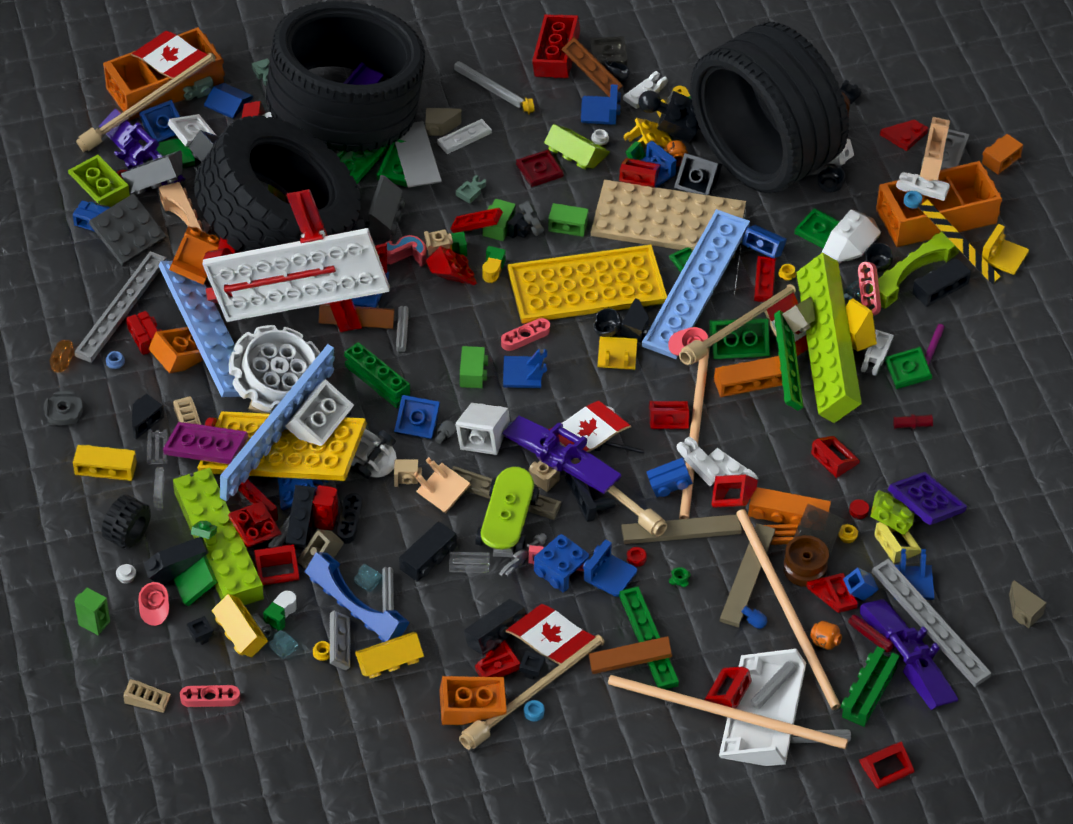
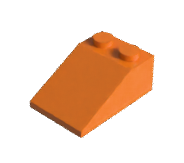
[149,327,203,373]
[440,676,507,725]

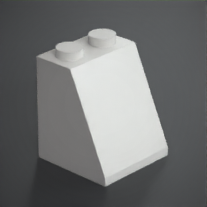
[456,403,510,455]

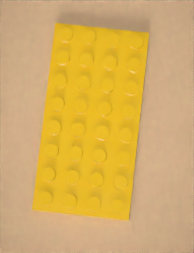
[507,244,667,324]
[197,411,367,481]

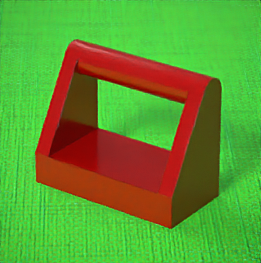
[619,158,661,188]
[649,401,689,429]
[811,436,860,478]
[712,474,758,507]
[254,544,299,585]
[704,667,752,709]
[859,741,914,789]

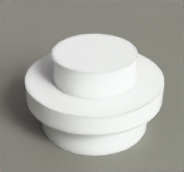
[591,129,609,145]
[116,564,136,583]

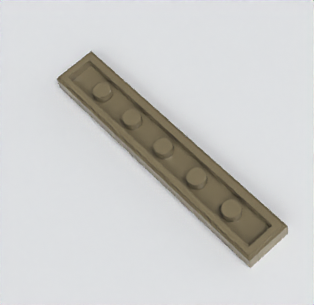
[451,466,562,520]
[621,515,742,544]
[720,523,775,627]

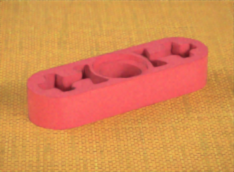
[858,262,881,316]
[501,318,550,351]
[180,685,240,707]

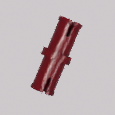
[893,414,933,429]

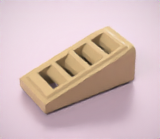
[173,396,201,425]
[124,679,171,713]

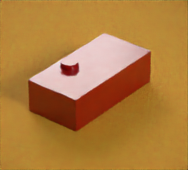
[532,14,580,78]

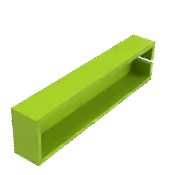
[173,468,264,605]

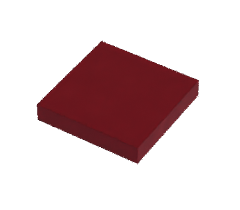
[516,149,564,187]

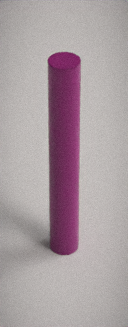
[925,324,945,366]

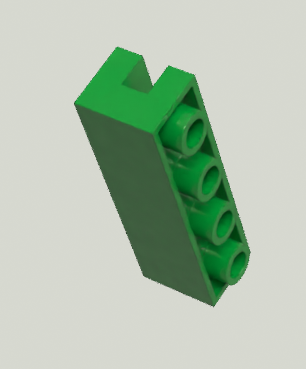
[344,342,410,408]
[841,646,900,727]

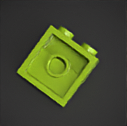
[870,490,914,535]

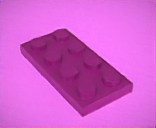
[162,422,249,464]

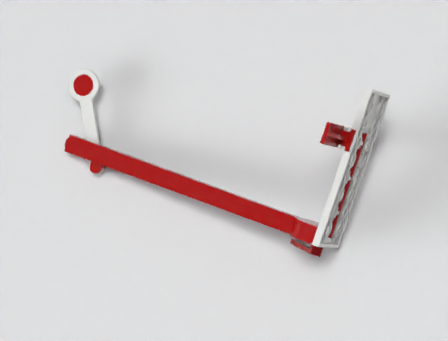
[203,101,390,332]

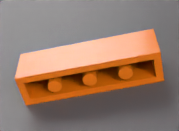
[714,356,782,397]
[748,487,831,531]

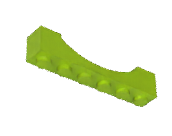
[869,231,959,309]

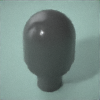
[435,420,456,444]

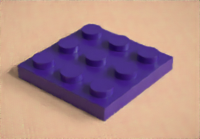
[888,472,967,525]

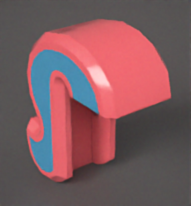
[386,235,427,267]

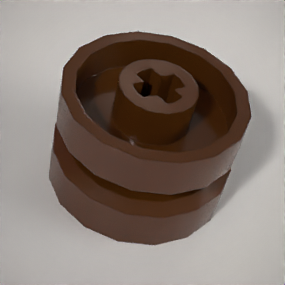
[783,535,829,587]

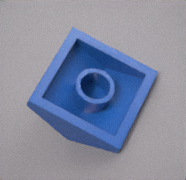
[204,83,253,119]
[139,100,180,142]
[394,395,440,439]

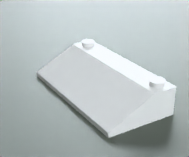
[719,649,806,766]

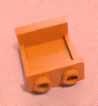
[169,226,220,285]

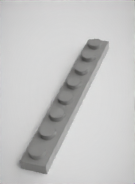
[75,251,167,363]
[872,559,991,687]

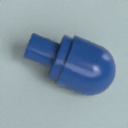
[741,606,767,629]

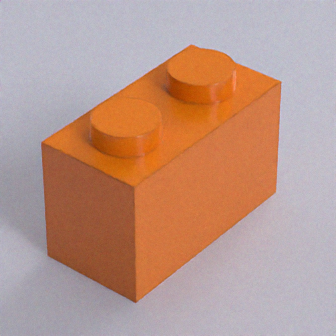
[982,134,1023,175]

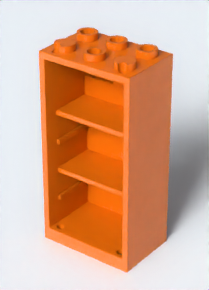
[103,27,225,121]
[876,161,1002,247]

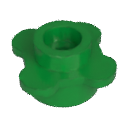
[669,567,691,587]

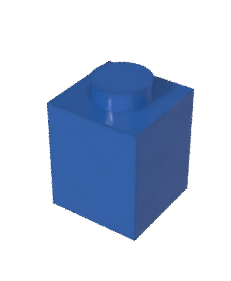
[843,568,879,601]

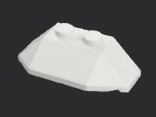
[822,209,881,264]

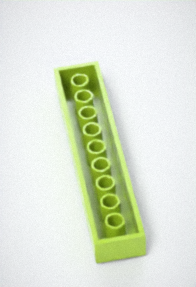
[796,252,862,423]

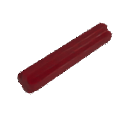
[848,615,894,652]

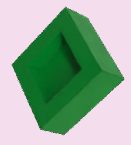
[626,141,646,160]
[191,521,218,539]

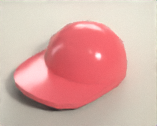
[668,327,708,356]
[138,582,169,626]

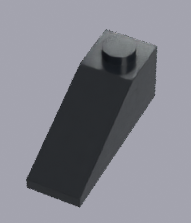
[143,537,209,586]

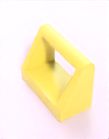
[875,522,921,564]

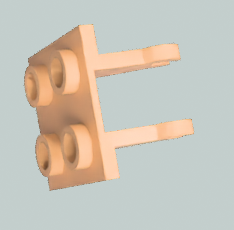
[413,457,471,514]

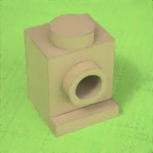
[424,229,453,256]
[394,459,422,487]
[529,461,560,492]

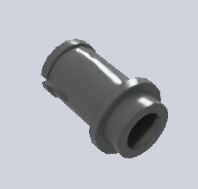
[252,613,272,638]

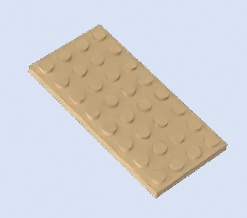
[591,180,746,258]

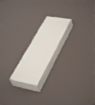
[437,119,492,154]

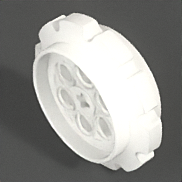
[229,325,320,413]

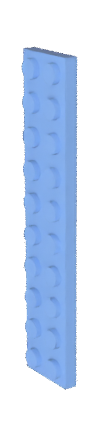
[642,209,750,359]
[159,261,241,397]
[220,344,335,501]

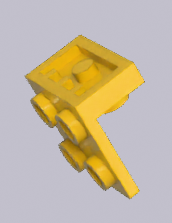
[982,224,1029,275]

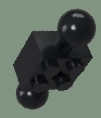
[638,90,705,143]

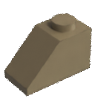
[425,108,461,136]
[782,297,815,333]
[297,529,344,569]
[1009,580,1046,628]

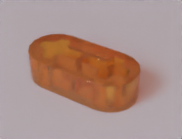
[49,340,74,372]

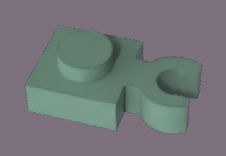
[251,58,270,86]
[183,76,213,101]
[456,175,486,204]

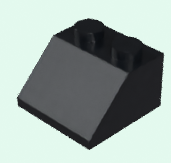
[674,153,722,196]

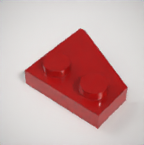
[880,119,928,151]
[807,573,858,613]
[475,640,521,677]

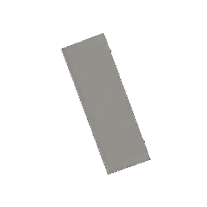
[395,121,442,188]

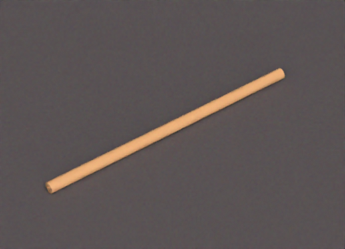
[679,347,710,519]
[736,509,841,710]
[608,675,848,749]

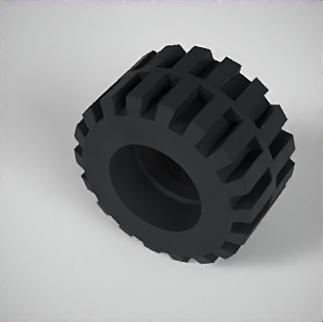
[102,494,151,550]

